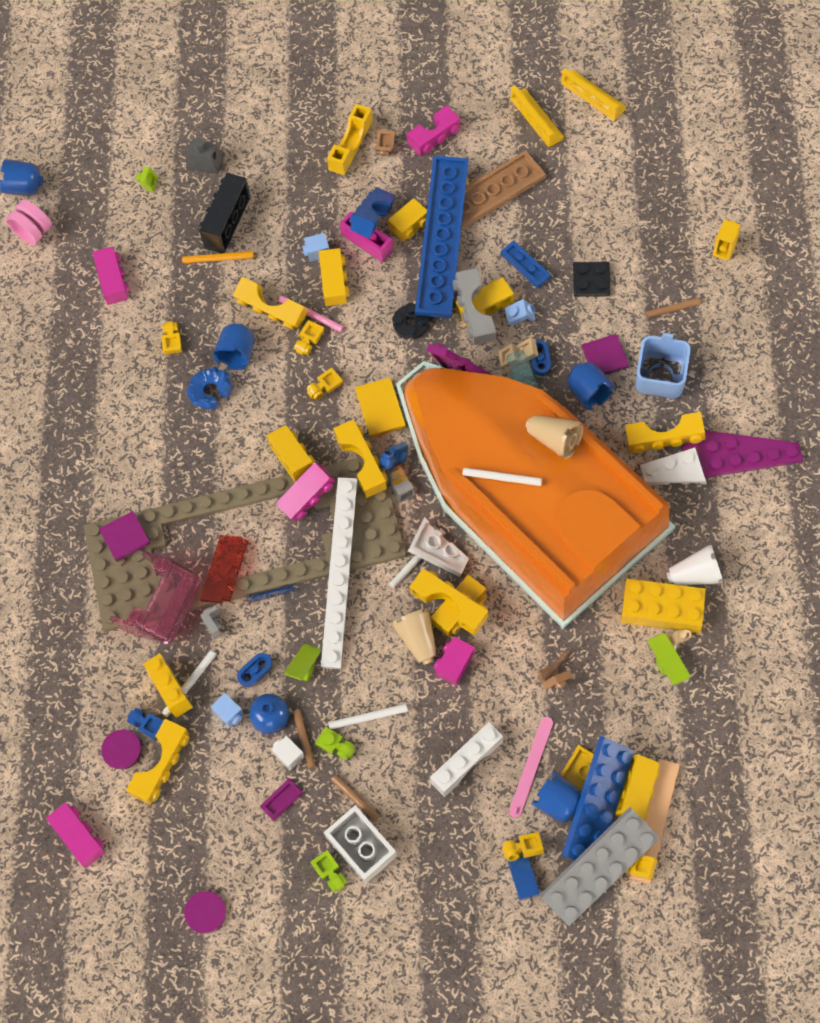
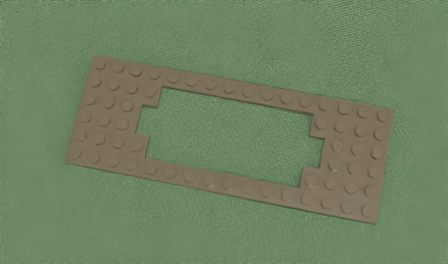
[83,453,406,632]

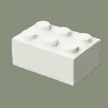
[324,805,397,884]

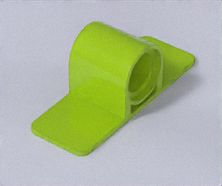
[648,633,690,685]
[284,644,321,682]

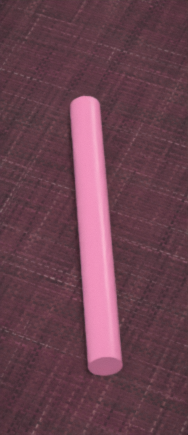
[279,296,344,333]

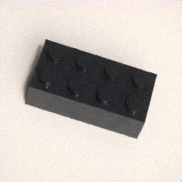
[198,172,251,254]

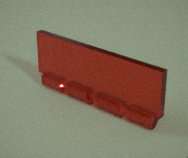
[200,535,249,603]

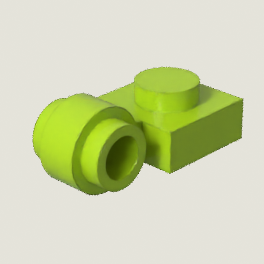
[315,727,355,761]
[310,850,347,893]

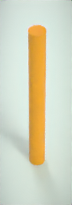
[182,251,254,264]

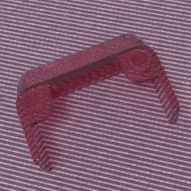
[109,551,201,644]

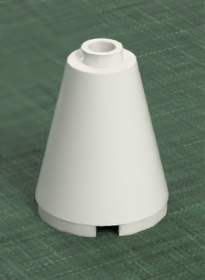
[666,545,723,586]

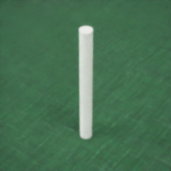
[463,468,542,486]
[389,528,446,589]
[162,650,216,718]
[328,704,408,730]

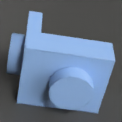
[505,299,536,326]

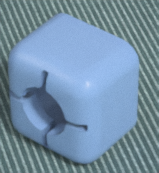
[635,333,690,399]

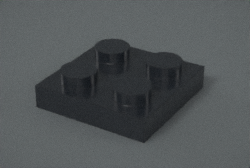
[573,262,610,297]

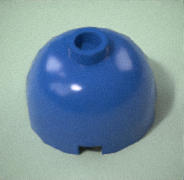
[249,694,289,734]

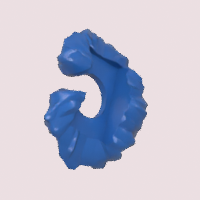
[186,366,232,410]

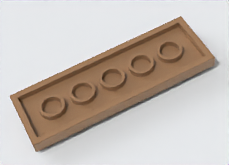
[461,150,546,230]

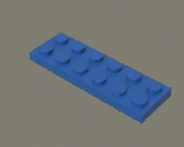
[562,736,634,861]

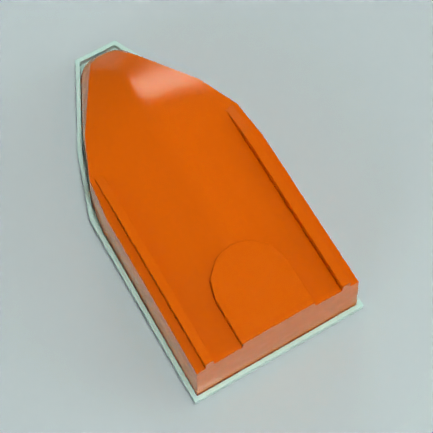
[396,361,675,629]

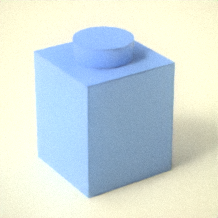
[302,233,329,262]
[211,693,244,728]

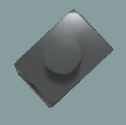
[186,138,222,174]

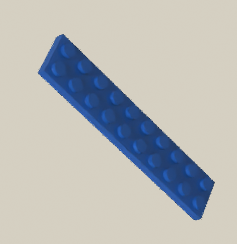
[415,155,469,318]

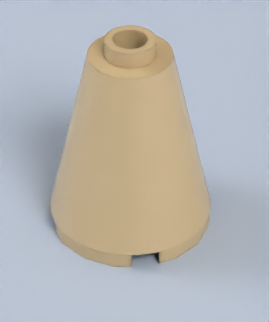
[526,415,583,459]
[392,608,437,665]

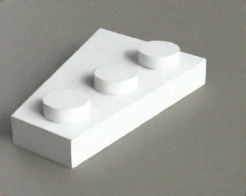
[408,517,469,577]

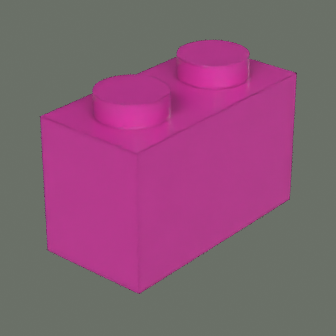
[434,636,475,686]

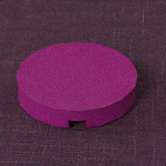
[101,729,142,770]
[184,891,226,934]

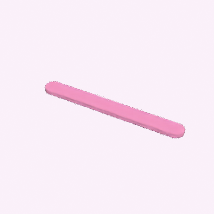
[509,717,553,818]

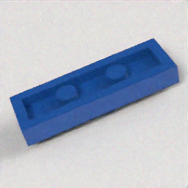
[500,240,551,289]

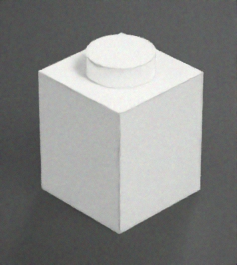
[271,736,305,771]

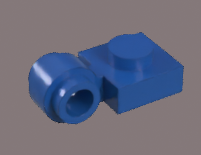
[380,442,409,469]
[127,707,163,741]

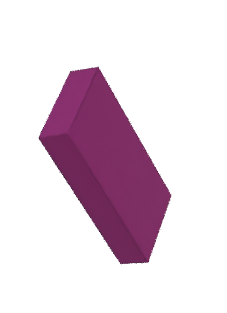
[260,778,304,822]

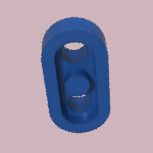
[531,340,551,376]
[237,653,273,688]

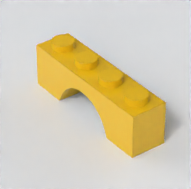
[327,104,373,176]
[233,277,309,330]
[625,412,705,453]
[333,419,388,498]
[409,568,488,636]
[126,719,189,805]

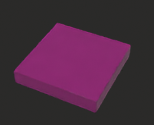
[581,334,629,375]
[99,511,151,562]

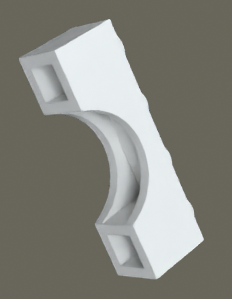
[430,722,503,797]

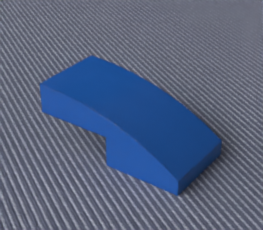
[508,857,540,901]

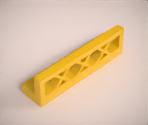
[561,68,626,121]
[510,85,564,147]

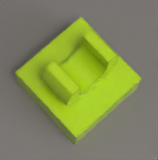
[135,167,158,192]

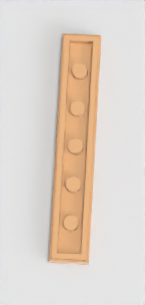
[629,759,680,884]

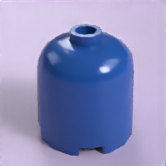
[0,159,43,196]
[213,323,255,370]
[568,362,615,410]
[531,770,582,823]

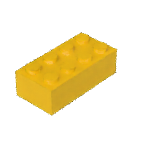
[621,578,706,633]

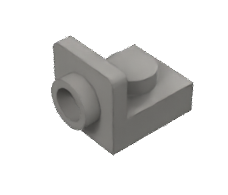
[200,605,221,640]

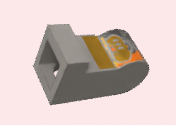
[385,464,415,502]

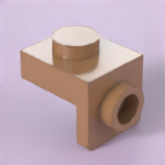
[374,130,396,156]
[538,665,573,690]

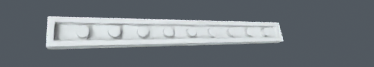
[321,477,358,669]

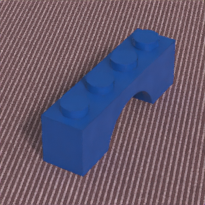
[349,187,396,239]

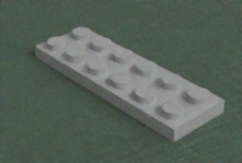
[539,807,660,926]

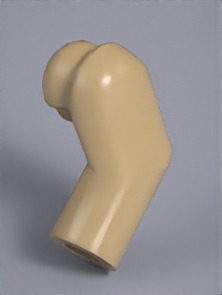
[669,629,692,650]

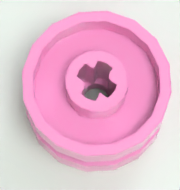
[5,200,52,245]

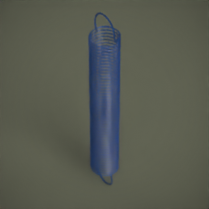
[244,584,300,604]

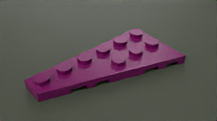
[426,342,493,375]
[681,430,803,478]

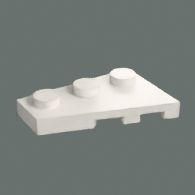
[640,448,707,485]

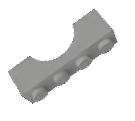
[453,268,496,345]

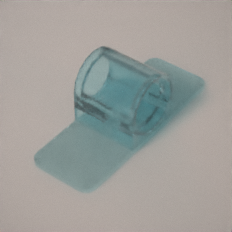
[507,349,539,389]

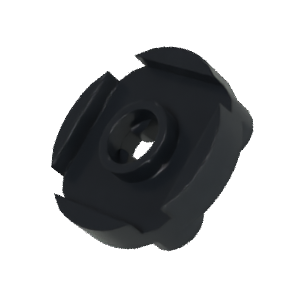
[392,303,429,339]

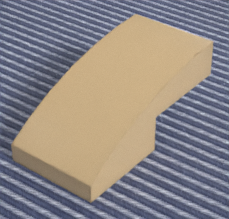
[498,337,538,368]

